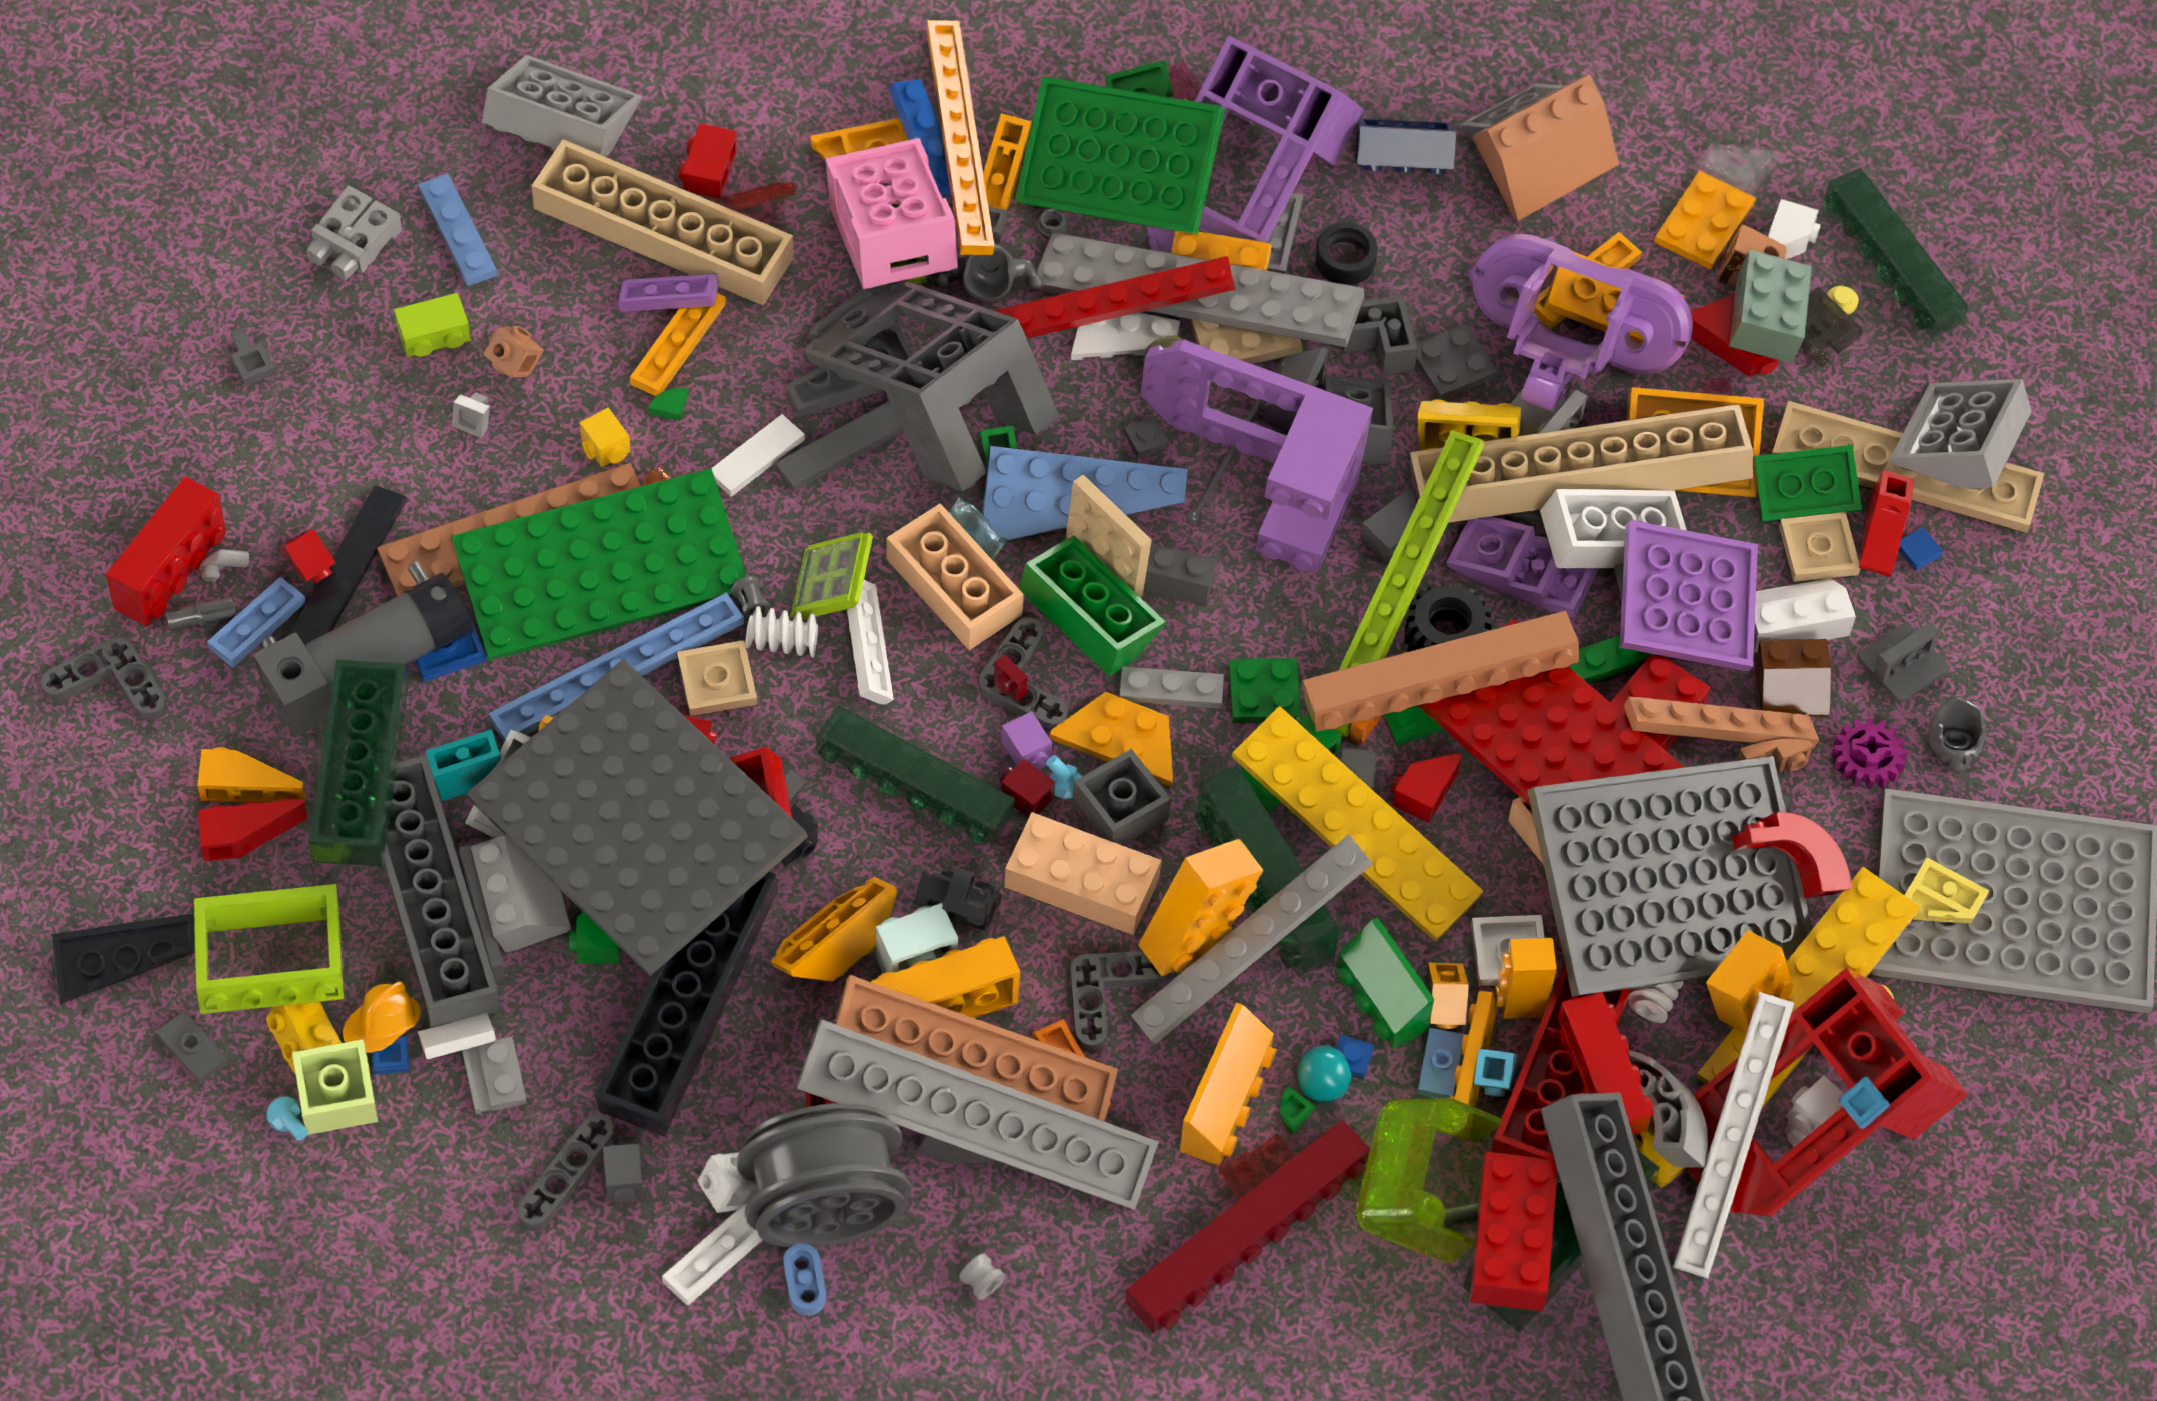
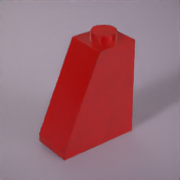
[1691,294,1779,377]

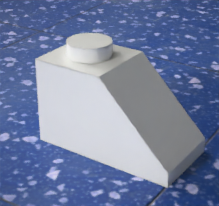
[1768,199,1821,259]

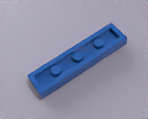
[889,79,952,199]

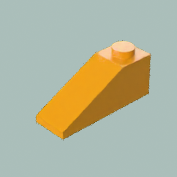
[983,113,1032,210]
[197,747,306,803]

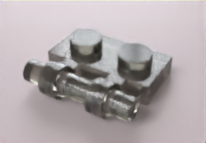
[1800,286,1863,367]

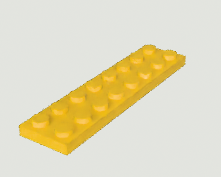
[1232,706,1484,942]
[1696,867,1920,1110]

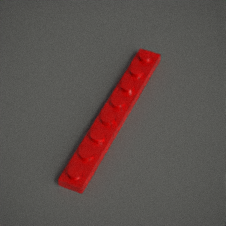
[994,256,1236,339]

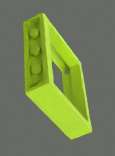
[194,884,344,1014]

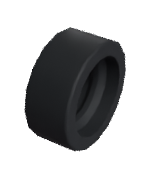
[1315,222,1378,285]

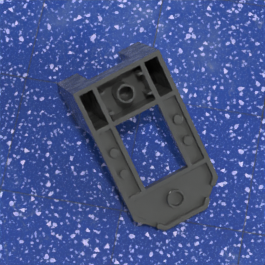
[805,280,1060,491]

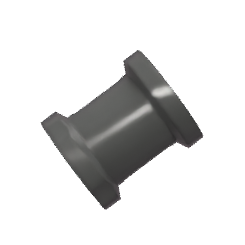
[731,576,771,621]

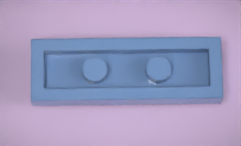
[207,577,306,668]

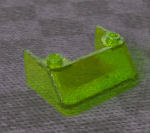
[1356,1098,1502,1263]

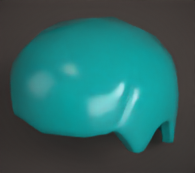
[1297,1045,1351,1103]

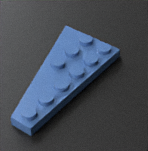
[979,446,1188,546]

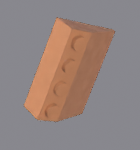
[1472,74,1619,221]

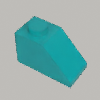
[425,729,501,801]

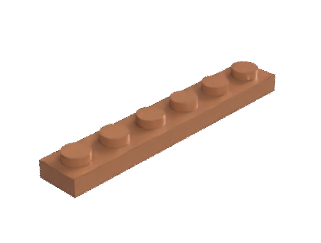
[1624,696,1819,749]

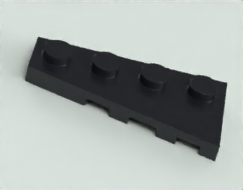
[51,913,195,1004]

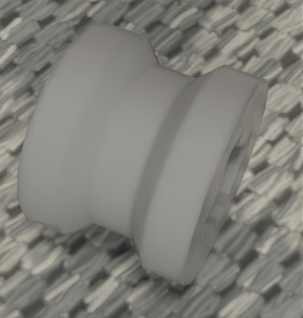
[959,1253,1006,1300]

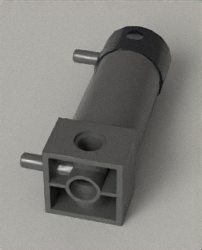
[253,562,473,737]

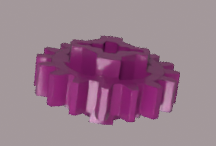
[1831,718,1908,790]

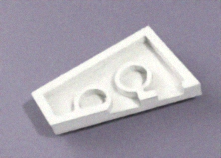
[1071,313,1180,360]

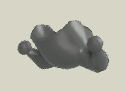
[936,244,1043,302]

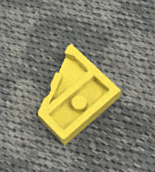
[1904,857,1989,924]

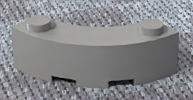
[1628,1050,1708,1168]

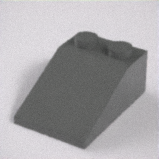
[1324,375,1394,465]

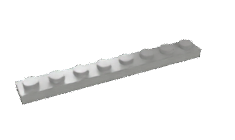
[1131,834,1373,1044]

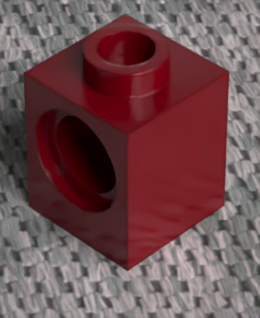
[1000,759,1055,818]

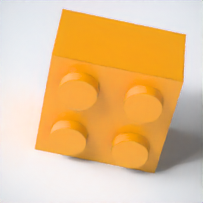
[1706,930,1794,1034]

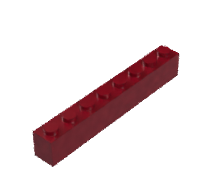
[1125,1120,1371,1333]

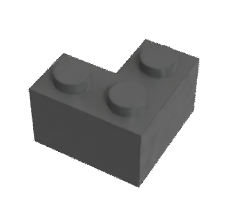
[1341,296,1418,376]

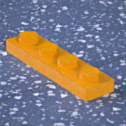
[1533,232,1642,329]
[630,293,726,397]
[1448,991,1498,1133]

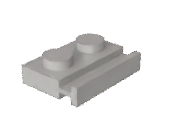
[462,1037,527,1114]

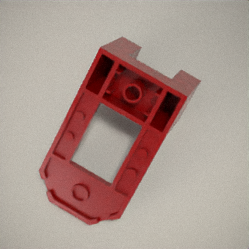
[1686,968,1968,1217]

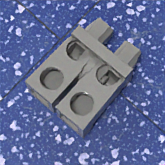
[306,185,402,280]

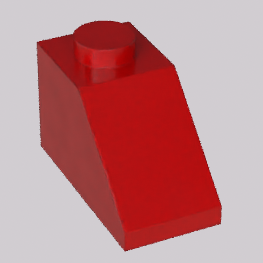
[278,529,335,583]
[1390,753,1463,823]

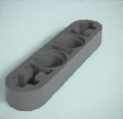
[517,1114,614,1231]

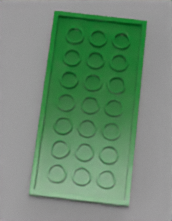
[451,468,746,662]

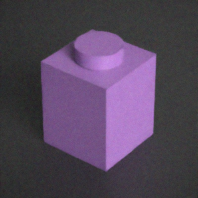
[1001,711,1052,769]

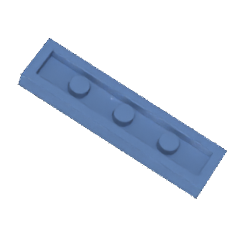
[418,174,497,286]

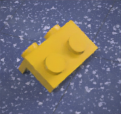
[266,1002,341,1074]

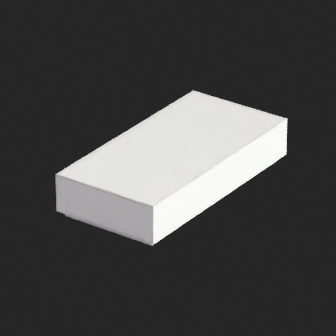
[418,1013,496,1059]

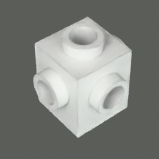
[697,1153,757,1212]

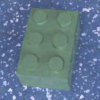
[1729,249,1812,363]

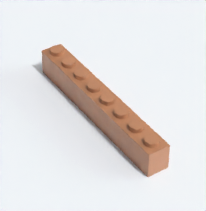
[1303,610,1579,732]

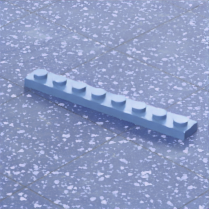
[488,592,744,742]

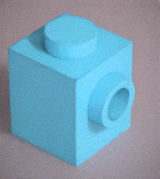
[1474,1049,1521,1097]

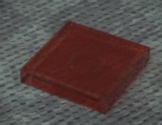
[721,182,797,210]

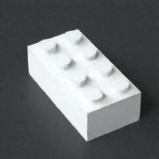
[1540,489,1687,568]

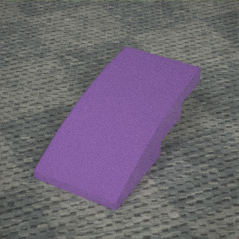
[1446,516,1600,618]

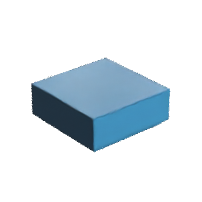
[1838,1077,1890,1129]

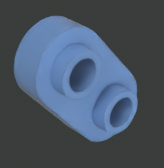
[783,1243,826,1316]

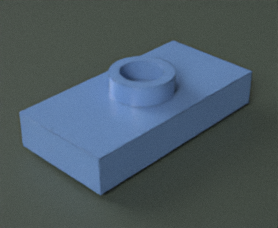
[1417,1028,1465,1101]

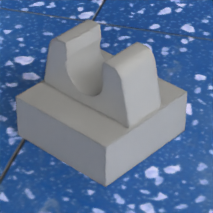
[452,392,490,438]

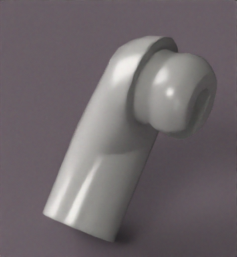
[199,549,249,582]

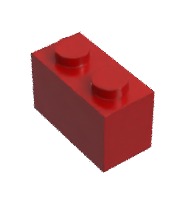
[678,123,737,199]

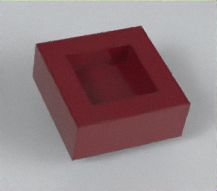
[994,654,1028,701]

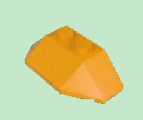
[771,877,897,982]

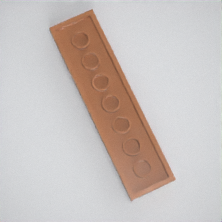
[377,463,641,597]
[834,975,1118,1122]

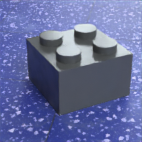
[1073,748,1171,846]

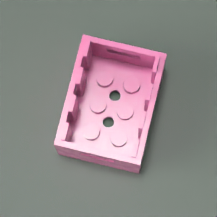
[825,138,958,289]

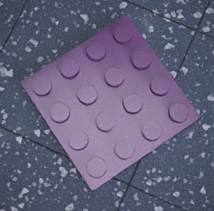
[1619,520,1758,672]

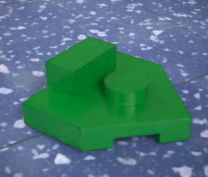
[1104,59,1174,97]

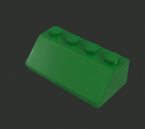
[1018,535,1166,676]

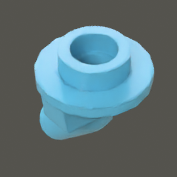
[1046,755,1081,799]
[266,1096,308,1141]

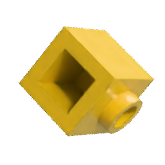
[580,408,630,467]

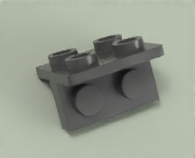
[1857,622,1950,704]

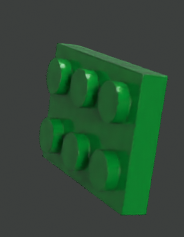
[1753,445,1862,523]

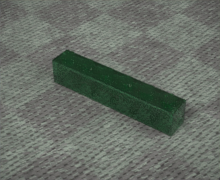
[1824,167,1969,338]
[816,705,1015,845]

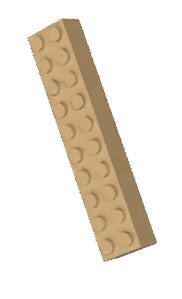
[1410,404,1753,523]

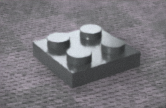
[1415,323,1498,400]

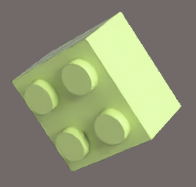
[292,1039,378,1135]

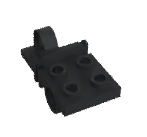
[914,868,1003,931]

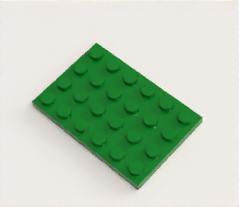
[1015,76,1225,236]

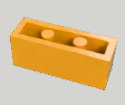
[1494,938,1557,1019]

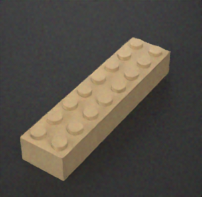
[532,139,793,305]

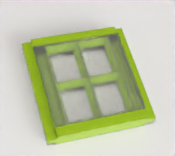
[790,532,873,620]

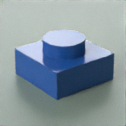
[1336,1035,1374,1080]

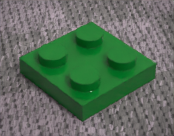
[1229,658,1301,723]

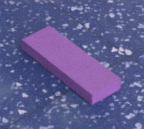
[618,274,719,312]

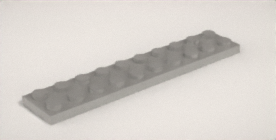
[1037,233,1364,347]
[796,1019,1159,1210]

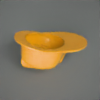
[343,982,421,1053]

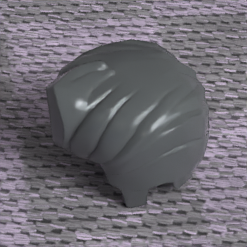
[1928,696,1986,773]

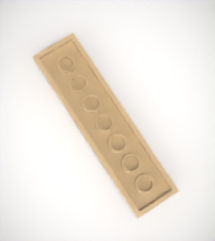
[1772,401,2044,533]

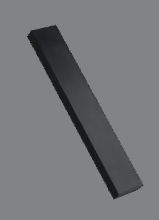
[288,485,406,644]

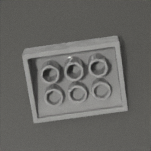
[482,55,642,157]
[1890,379,2032,490]

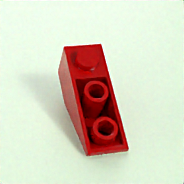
[1858,470,1915,577]
[198,798,307,862]

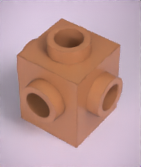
[483,326,544,378]

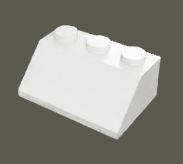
[1754,578,1856,653]

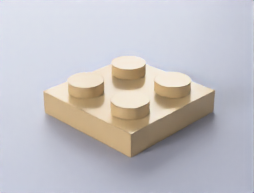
[1779,512,1861,582]
[677,640,757,716]

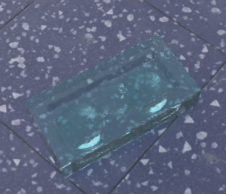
[949,498,1008,560]

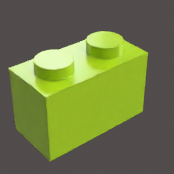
[394,293,471,357]

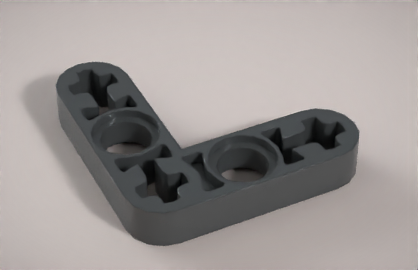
[979,618,1068,731]
[40,637,167,721]
[1070,951,1171,1052]

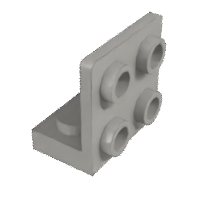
[1510,389,1587,436]

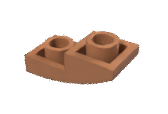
[1737,739,1813,773]

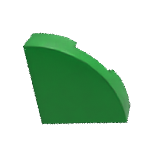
[648,388,690,421]
[1280,1085,1316,1134]

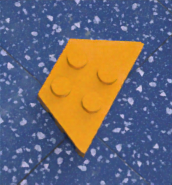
[810,118,908,161]
[1049,692,1173,787]

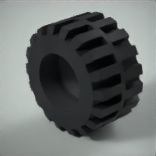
[1404,582,1492,652]

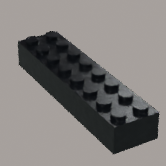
[595,872,778,1137]

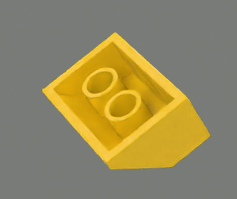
[1418,399,1521,451]

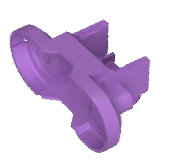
[1473,234,1693,412]

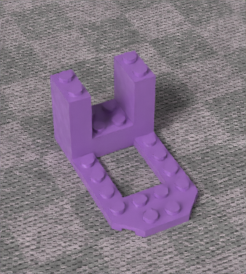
[1146,36,1364,253]
[1140,340,1373,572]

